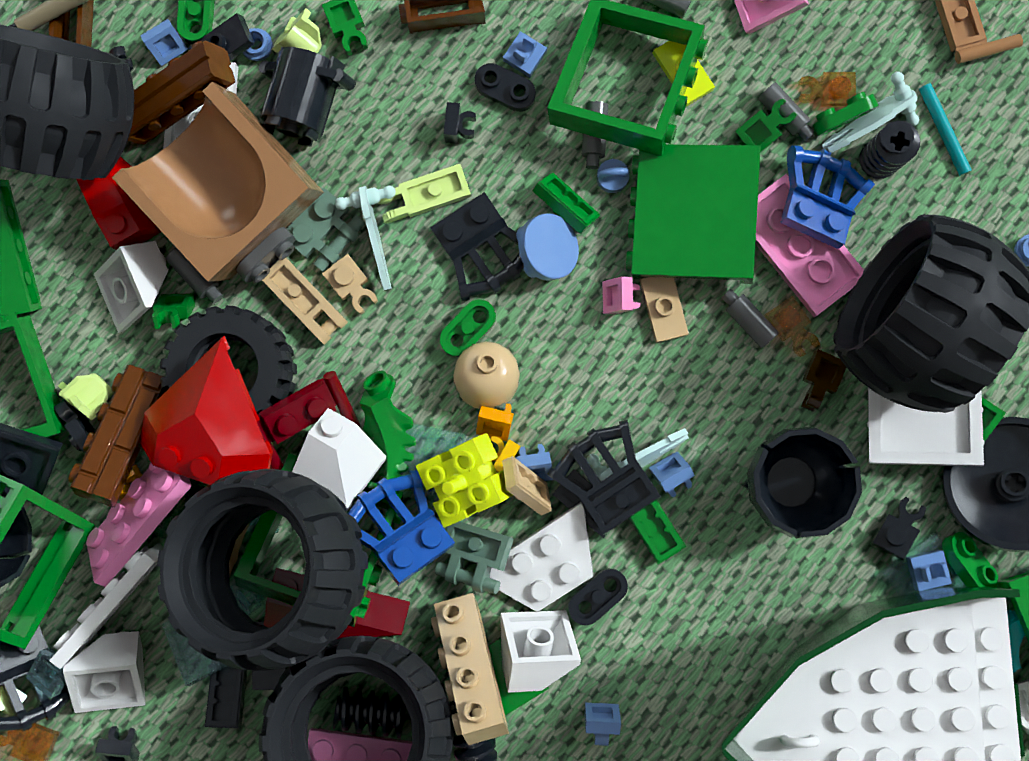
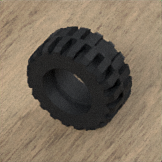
[160,305,297,414]

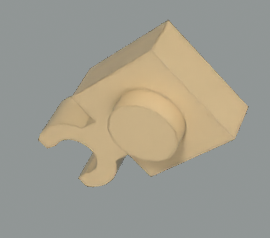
[322,254,378,314]

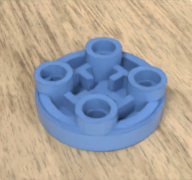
[516,213,579,281]

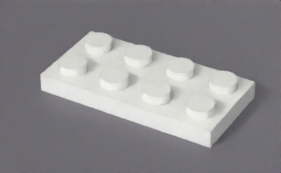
[49,543,164,669]

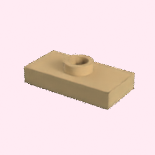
[640,277,689,343]
[502,456,552,515]

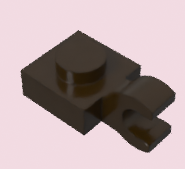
[801,349,847,412]

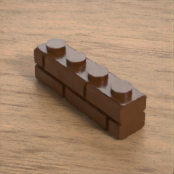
[128,40,235,145]
[68,364,167,507]

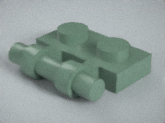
[287,188,366,272]
[435,522,514,594]

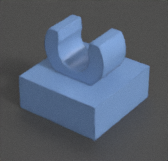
[141,19,188,66]
[503,31,547,78]
[516,444,553,481]
[649,452,695,497]
[906,550,952,591]
[584,703,621,746]

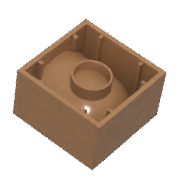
[112,82,324,282]

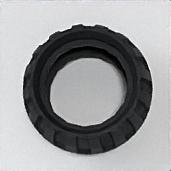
[0,24,134,180]
[833,214,1029,413]
[157,469,368,671]
[259,636,454,761]

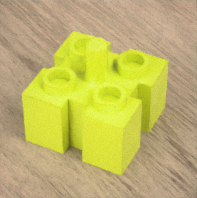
[415,433,513,528]

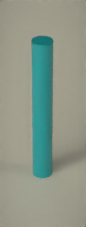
[919,83,972,176]

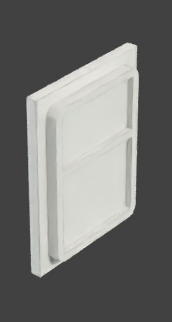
[867,388,984,467]

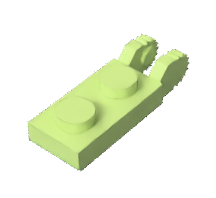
[378,164,471,223]

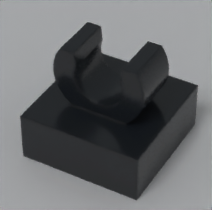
[443,102,476,144]
[95,726,140,761]

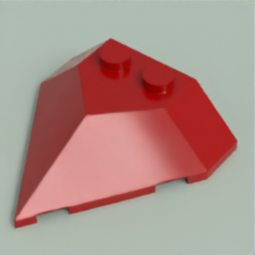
[140,336,273,485]

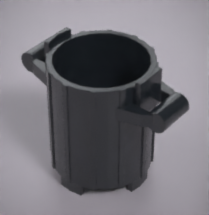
[259,47,356,147]

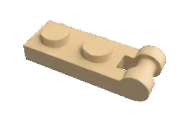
[262,258,348,345]

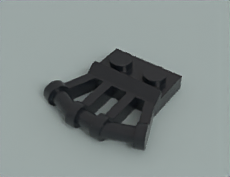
[430,192,524,302]
[547,420,661,535]
[0,626,71,732]

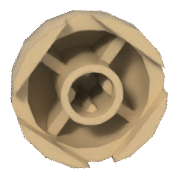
[453,341,520,409]

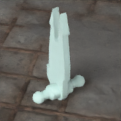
[822,72,919,153]
[335,186,396,290]
[587,428,689,482]

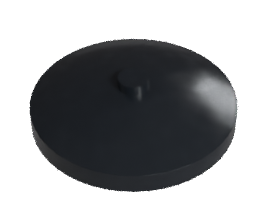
[942,417,1029,552]

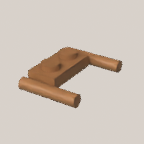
[935,0,1023,64]

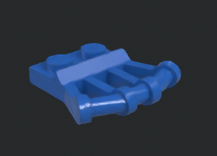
[780,145,875,249]
[348,469,455,586]

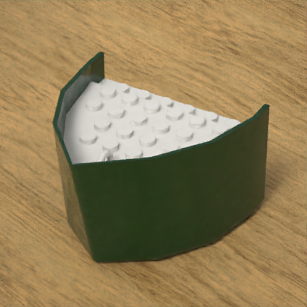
[721,587,1025,761]

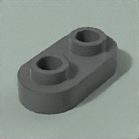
[236,227,295,283]

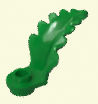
[359,371,416,480]

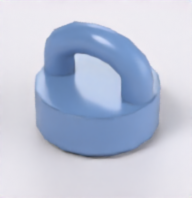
[597,159,630,193]

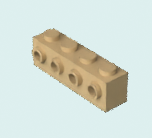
[431,593,509,745]

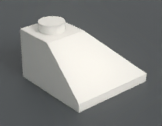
[94,241,168,333]
[292,408,386,511]
[500,610,581,693]
[63,631,145,713]

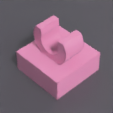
[602,276,640,314]

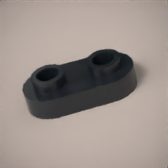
[475,63,536,112]
[568,568,628,625]

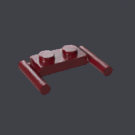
[257,371,360,470]

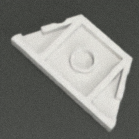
[490,501,593,612]

